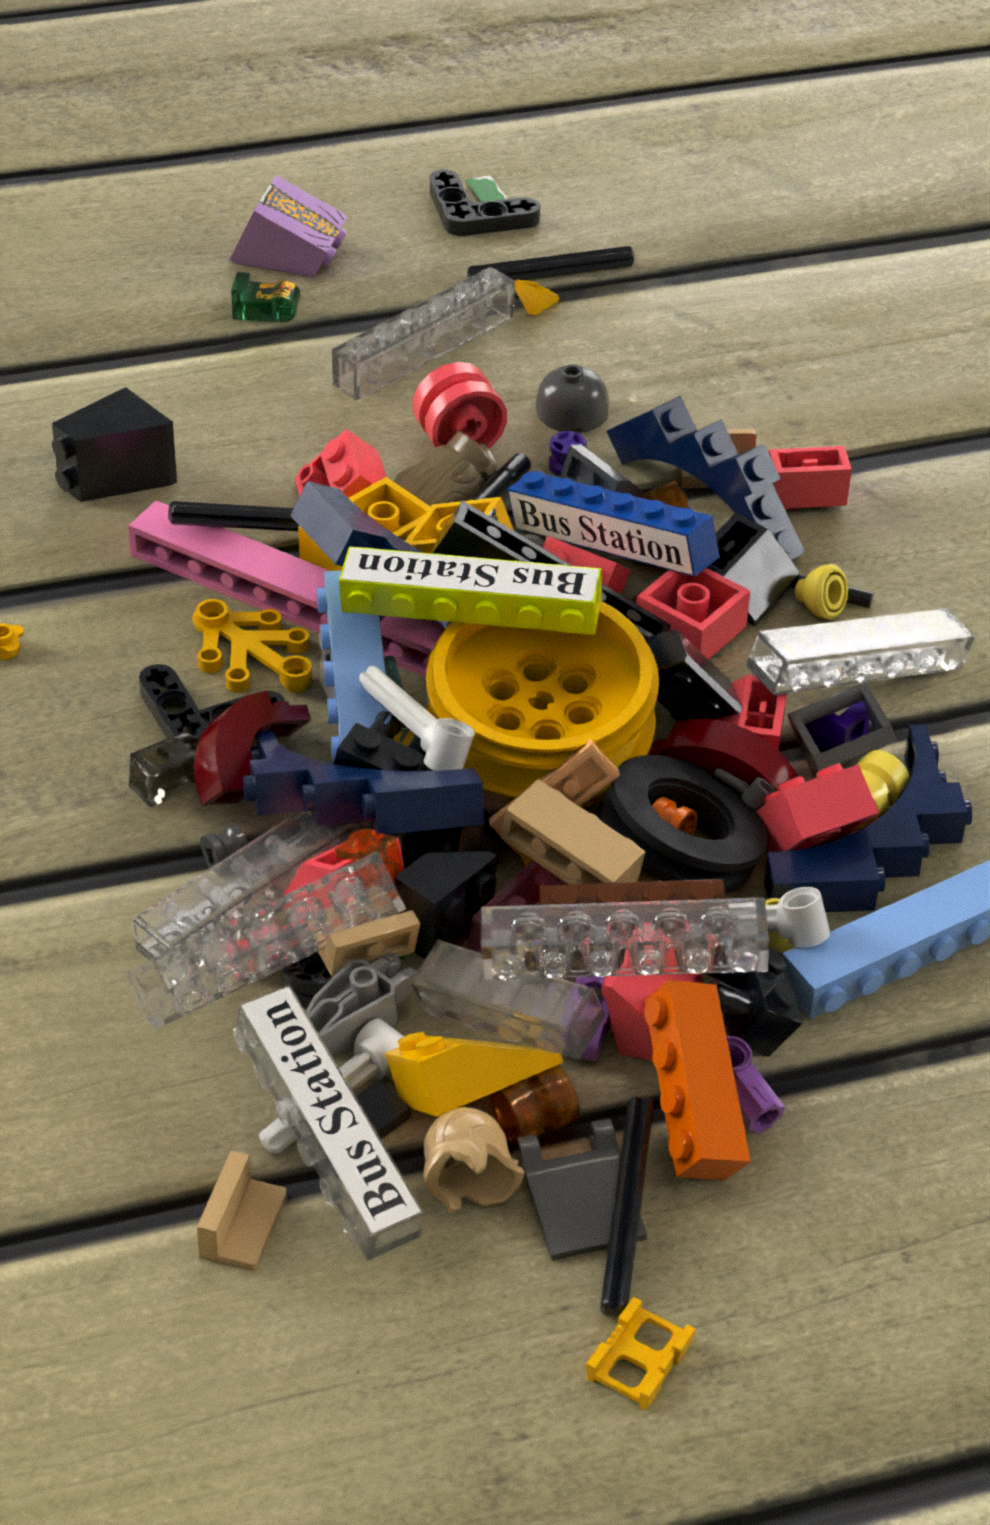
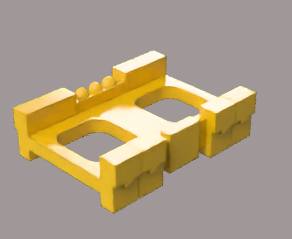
[585,1296,696,1411]

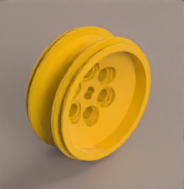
[426,601,659,808]

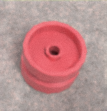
[412,362,507,449]

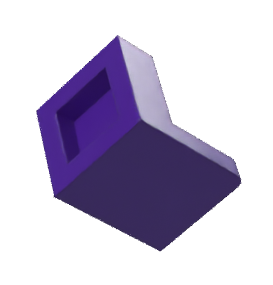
[805,702,870,750]

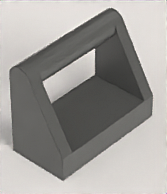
[560,445,653,501]
[788,682,897,776]

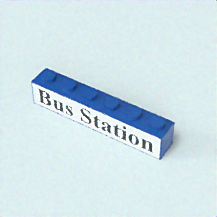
[507,471,719,577]

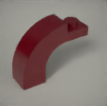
[194,691,311,806]
[649,719,798,810]

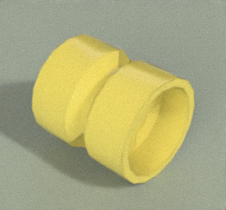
[856,750,910,829]

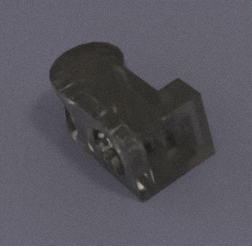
[129,733,198,807]

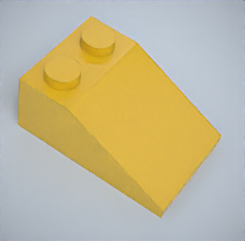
[385,1032,564,1117]

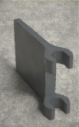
[515,1119,647,1260]

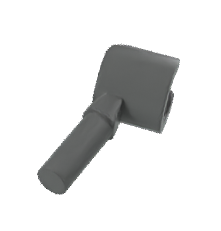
[714,767,775,808]

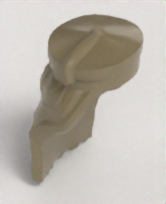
[393,430,498,507]

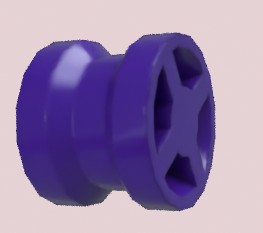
[549,431,587,477]

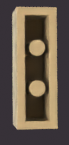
[500,779,646,885]

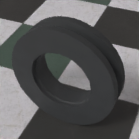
[599,755,768,893]

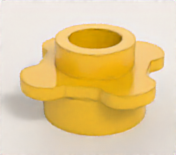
[0,623,24,660]

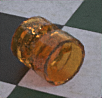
[491,1065,580,1146]

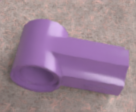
[727,1036,785,1134]

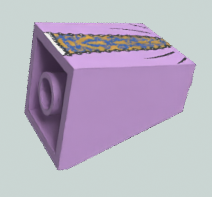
[229,175,348,277]

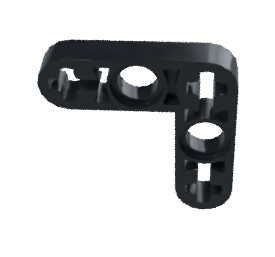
[430,169,541,236]
[139,664,285,756]

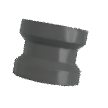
[200,824,252,877]

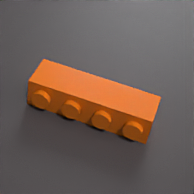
[644,980,751,1181]

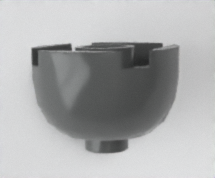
[536,364,609,432]

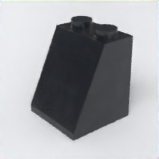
[52,387,177,502]

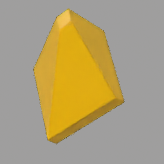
[513,279,560,316]

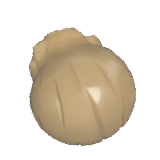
[423,1107,525,1213]

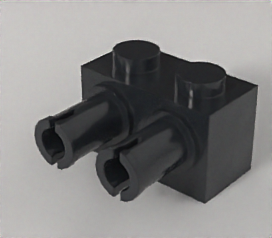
[333,711,431,771]
[692,941,803,1057]

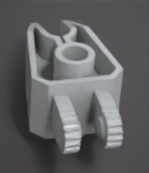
[305,952,421,1055]

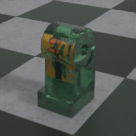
[231,272,301,323]

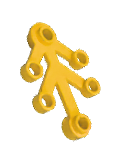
[192,599,312,693]

